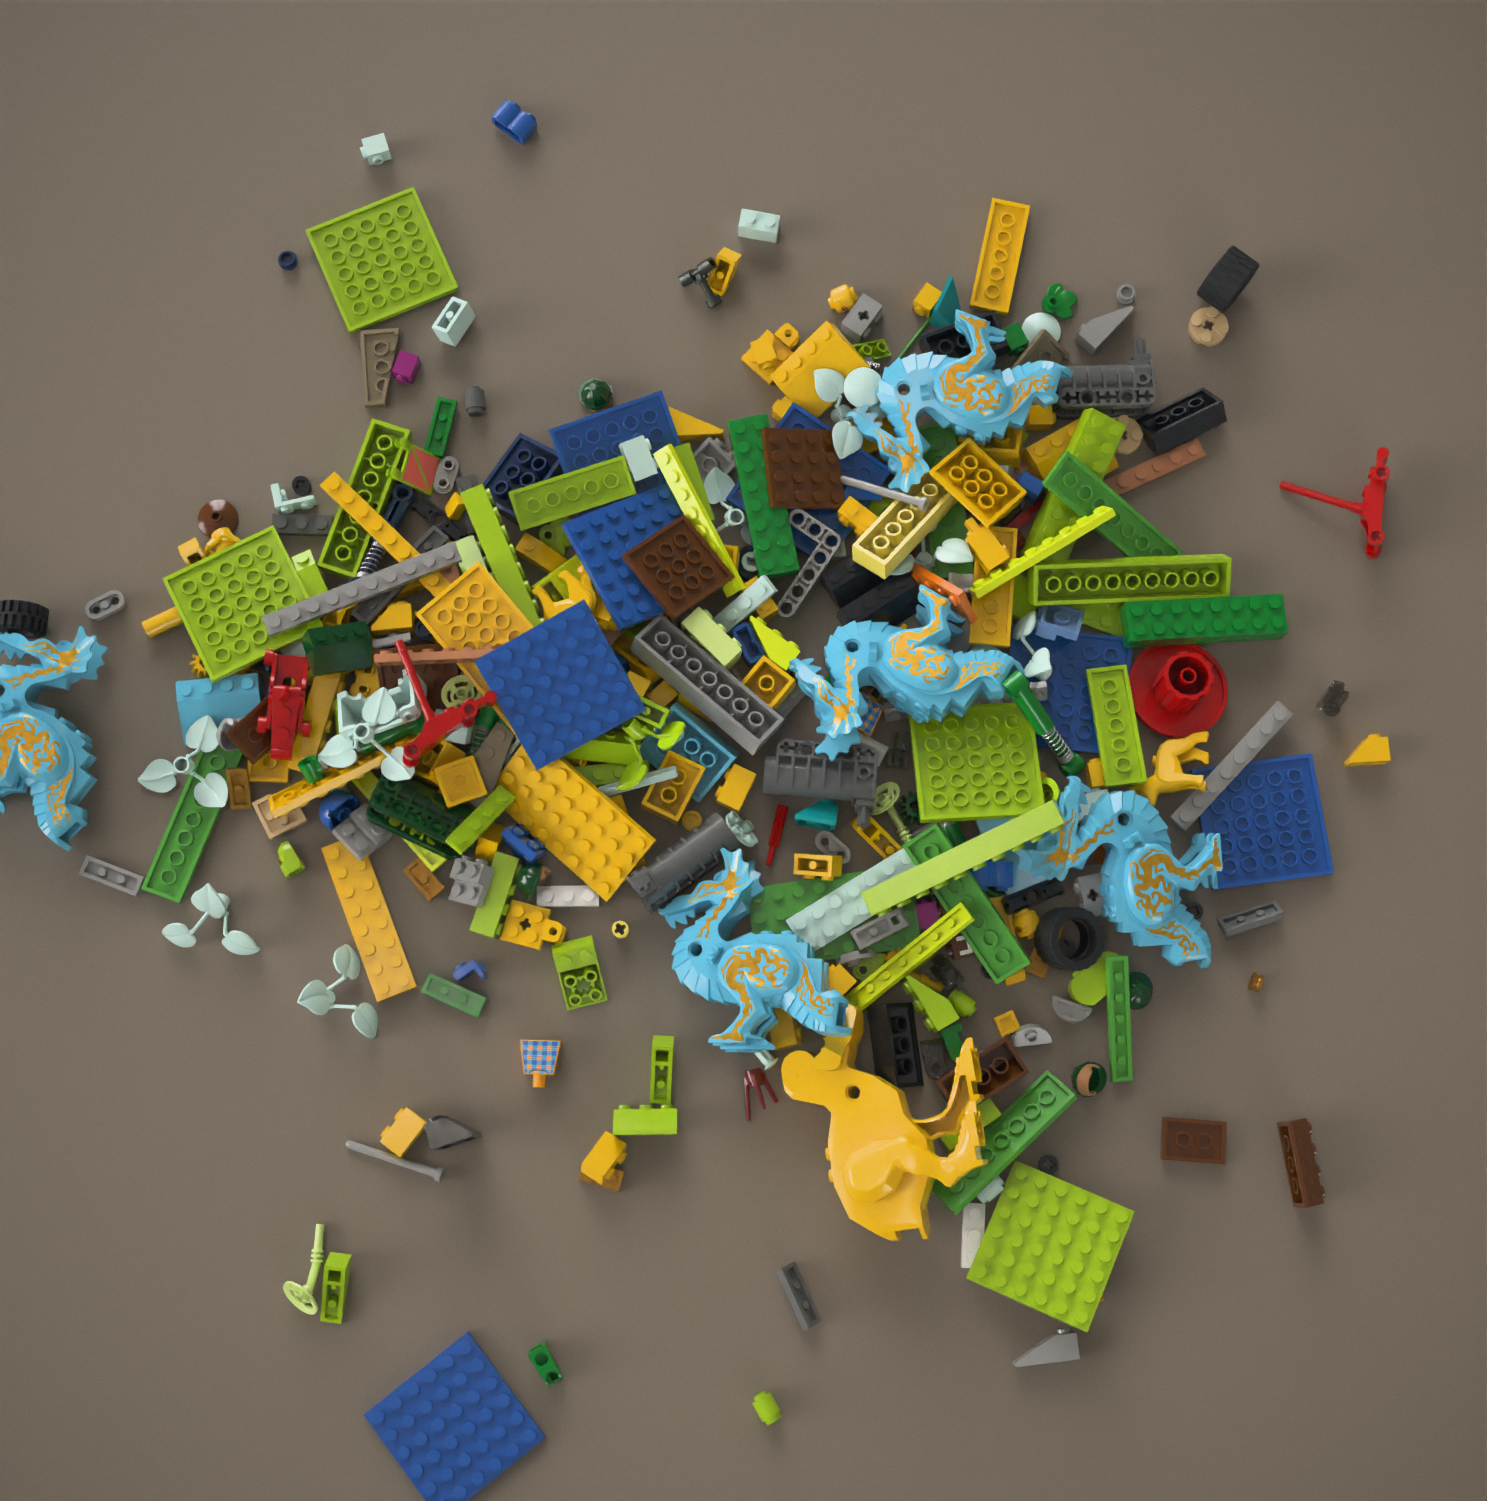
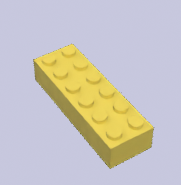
[852,472,958,579]

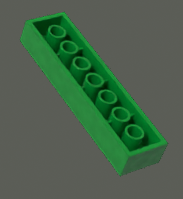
[727,413,800,580]
[1119,594,1288,648]

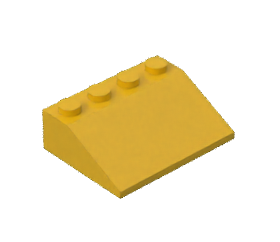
[770,321,871,419]
[1022,418,1119,494]
[929,438,1027,528]

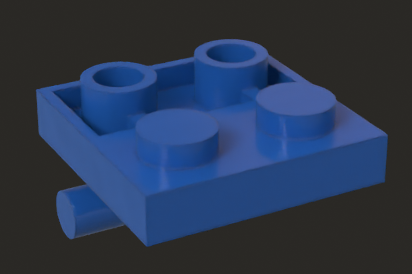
[501,823,548,864]

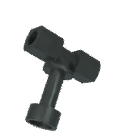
[678,257,723,309]

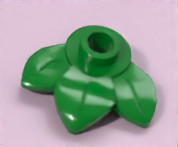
[1042,283,1077,319]

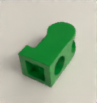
[939,1023,963,1064]
[528,1341,564,1387]

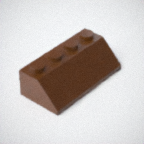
[934,1036,1029,1106]
[1277,1118,1325,1208]

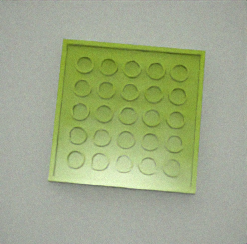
[305,187,459,335]
[162,525,324,683]
[908,702,1045,823]
[966,1160,1135,1333]

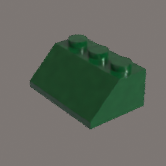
[301,621,372,677]

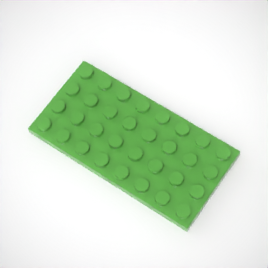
[749,871,920,961]

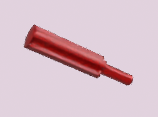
[1005,500,1043,531]
[766,804,789,866]

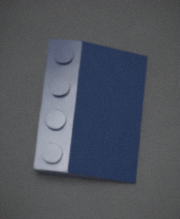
[483,433,564,530]

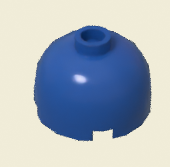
[318,790,360,831]

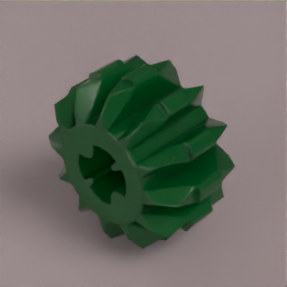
[897,791,922,825]

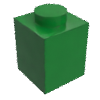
[1002,322,1029,357]

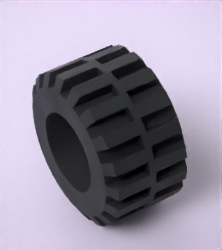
[0,600,49,638]

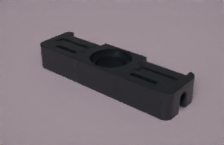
[411,495,468,542]
[1001,877,1065,915]

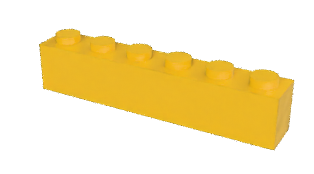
[287,671,350,772]

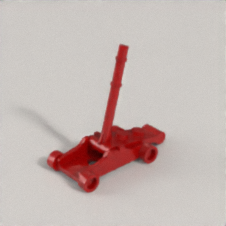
[1279,447,1390,559]
[395,639,497,768]
[257,649,312,761]

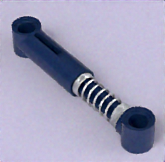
[348,483,414,603]

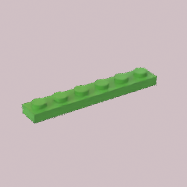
[1105,955,1133,1082]

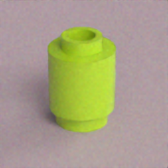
[947,988,977,1018]
[752,1390,782,1426]

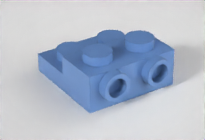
[1033,605,1085,641]

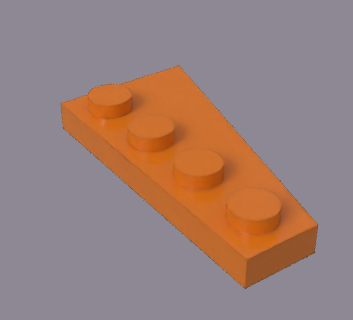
[910,562,977,624]

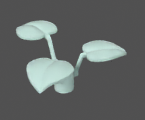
[813,368,888,459]
[703,467,751,545]
[890,523,973,575]
[1013,610,1052,681]
[318,687,415,781]
[138,715,229,808]
[162,883,261,955]
[297,944,378,1039]

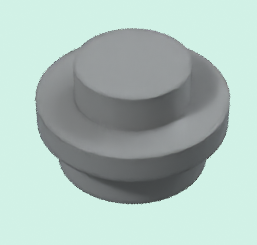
[1116,284,1136,304]

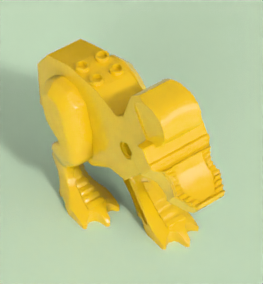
[781,1004,988,1241]

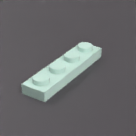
[712,575,777,634]

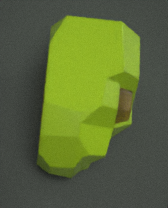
[278,841,306,878]

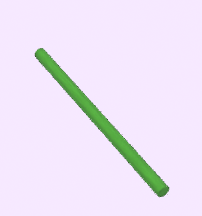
[896,316,932,360]

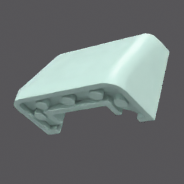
[337,669,427,742]

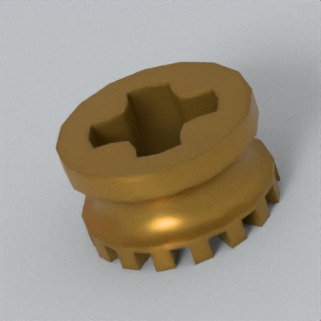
[1247,972,1265,993]

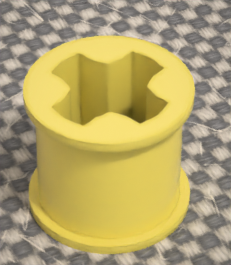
[612,921,629,939]

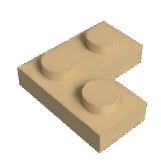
[252,794,308,840]

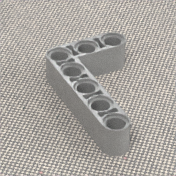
[777,509,841,618]

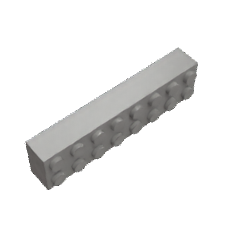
[630,614,784,755]

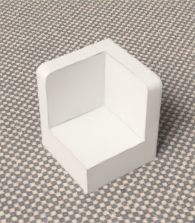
[948,572,973,595]

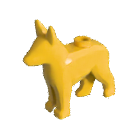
[532,564,597,621]
[1129,731,1209,806]

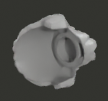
[216,718,242,751]

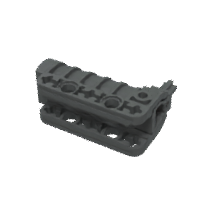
[1052,338,1157,420]
[763,739,878,828]
[625,812,740,914]

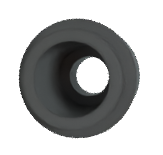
[464,386,486,417]

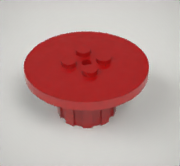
[1129,644,1228,739]

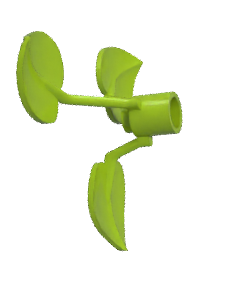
[616,717,686,791]

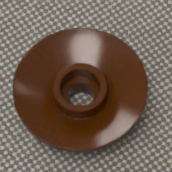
[198,500,238,538]

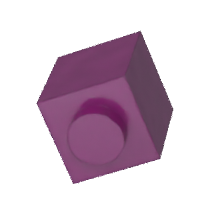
[392,350,421,384]
[915,899,939,931]

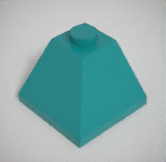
[930,276,961,329]
[793,799,839,832]

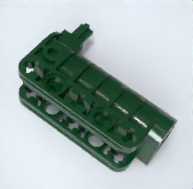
[366,774,478,860]

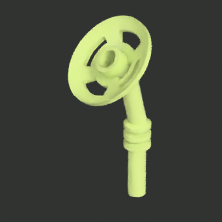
[441,675,482,745]
[870,782,912,843]
[283,1224,325,1315]

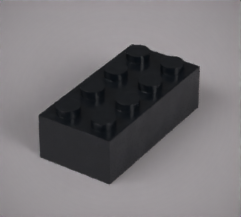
[918,310,1009,359]

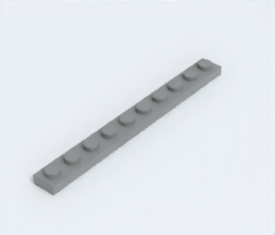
[262,541,463,637]

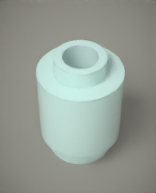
[977,1176,1005,1204]

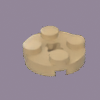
[1188,306,1229,347]
[1113,415,1143,456]

